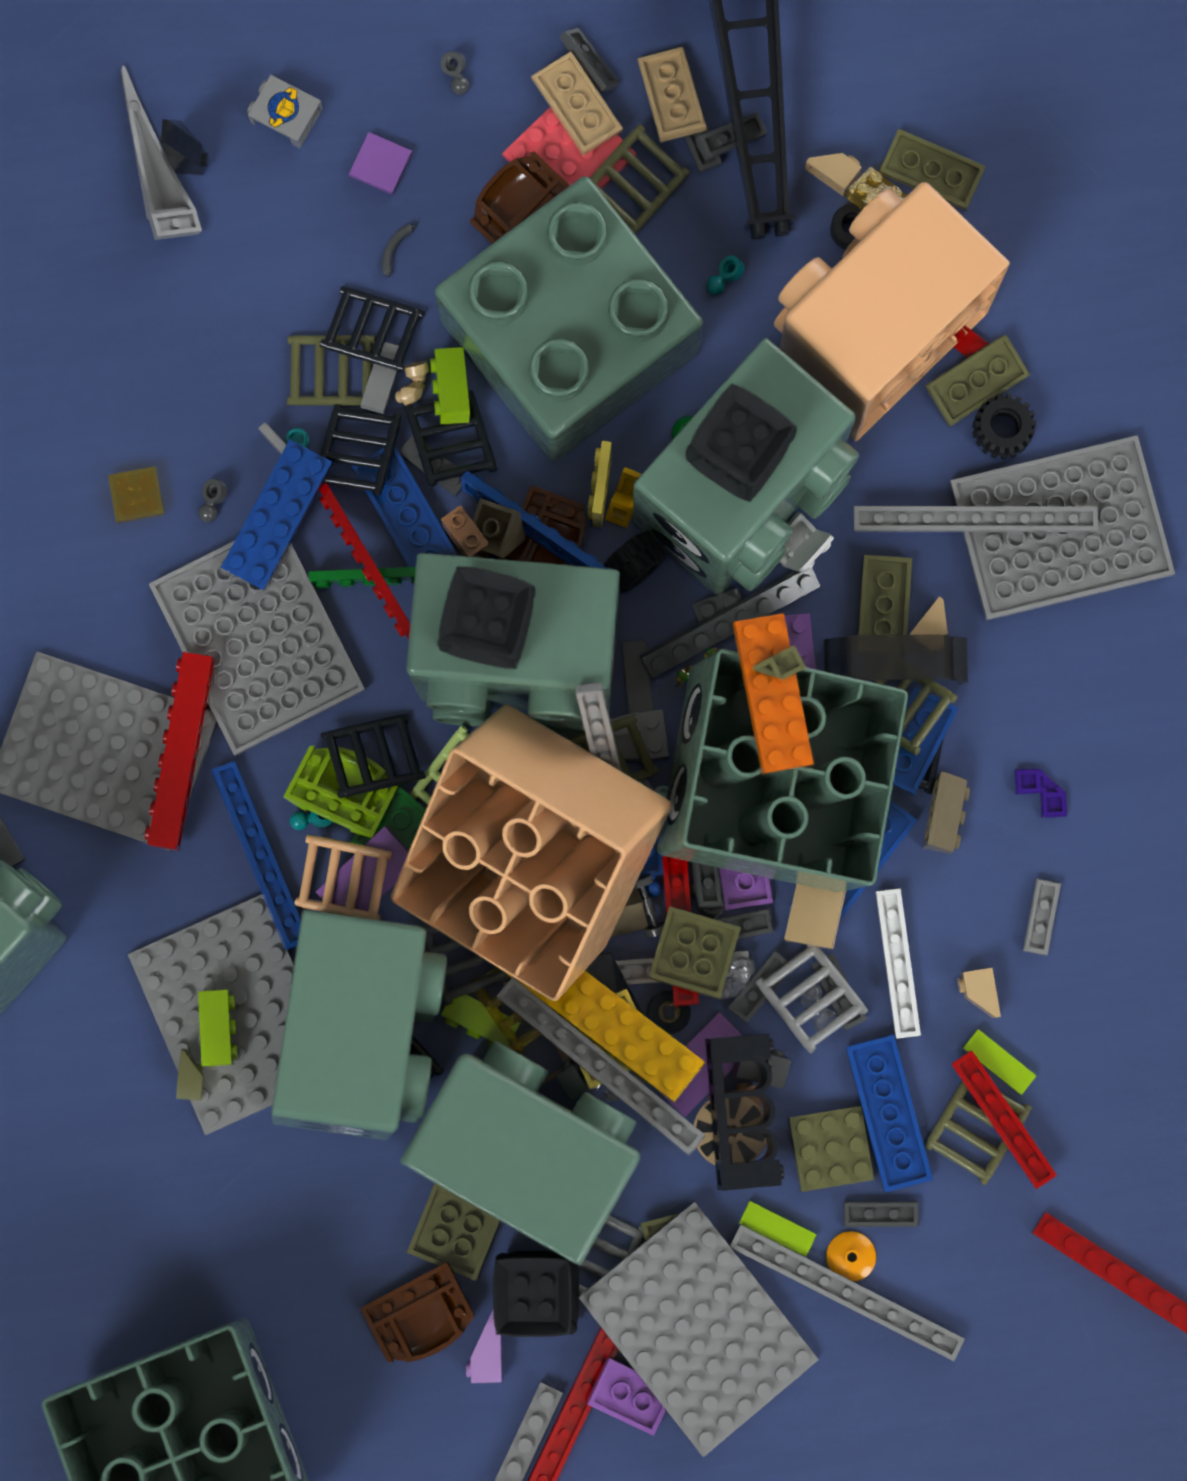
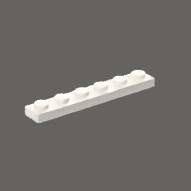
[875,888,921,1039]

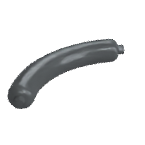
[382,224,415,277]

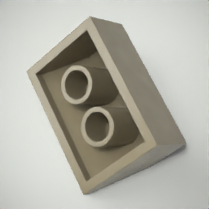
[922,772,970,854]

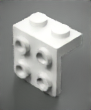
[780,512,834,573]

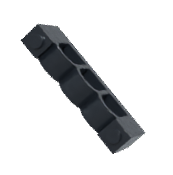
[705,1034,784,1191]

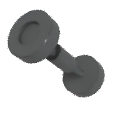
[633,874,665,938]

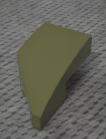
[752,645,806,680]
[176,1048,204,1101]

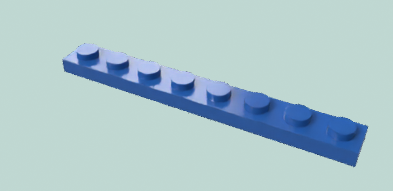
[461,471,612,569]
[211,761,301,951]

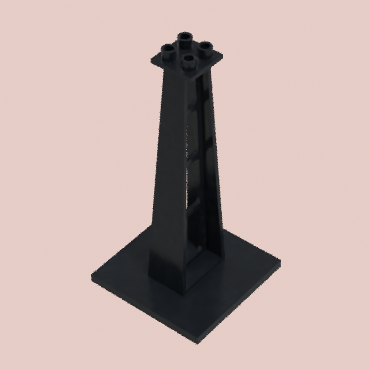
[709,0,796,240]

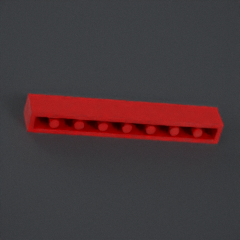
[144,652,215,851]

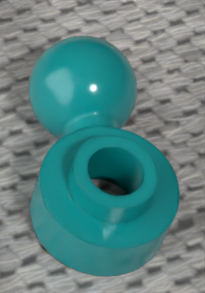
[706,255,744,295]
[290,811,333,831]

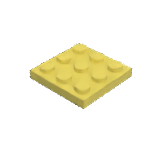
[588,441,612,528]

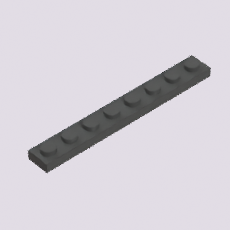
[639,568,820,678]

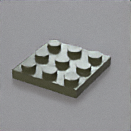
[648,906,741,999]
[788,1106,874,1192]
[407,1183,500,1281]

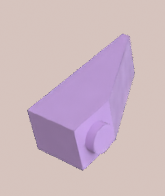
[466,1310,502,1383]

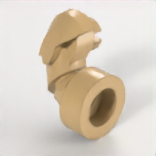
[395,361,429,406]

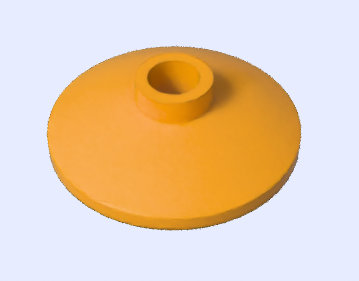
[826,1231,876,1282]

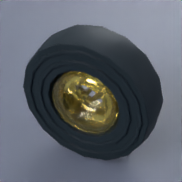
[647,990,691,1034]

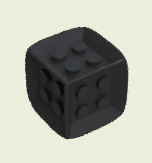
[685,384,797,502]
[437,566,536,669]
[493,1251,579,1337]

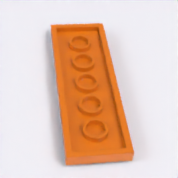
[732,613,814,774]

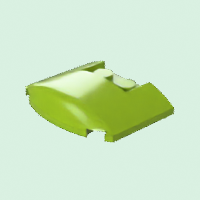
[284,745,398,838]

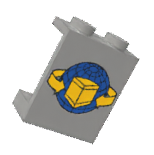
[247,75,323,148]

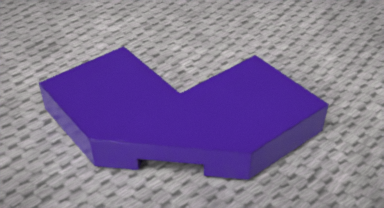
[1014,769,1067,818]

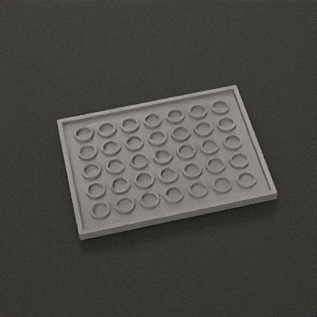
[950,435,1175,621]
[149,541,366,756]
[0,651,218,852]
[128,894,294,1135]
[578,1202,819,1457]

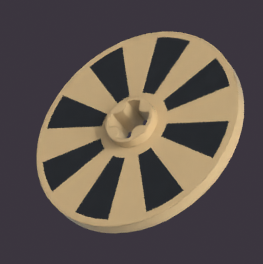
[693,1097,768,1165]

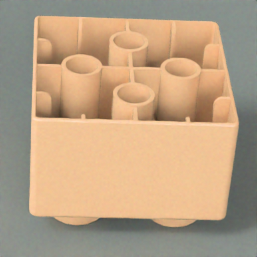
[774,182,1010,442]
[391,704,672,1001]

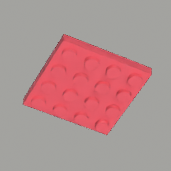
[502,108,637,189]

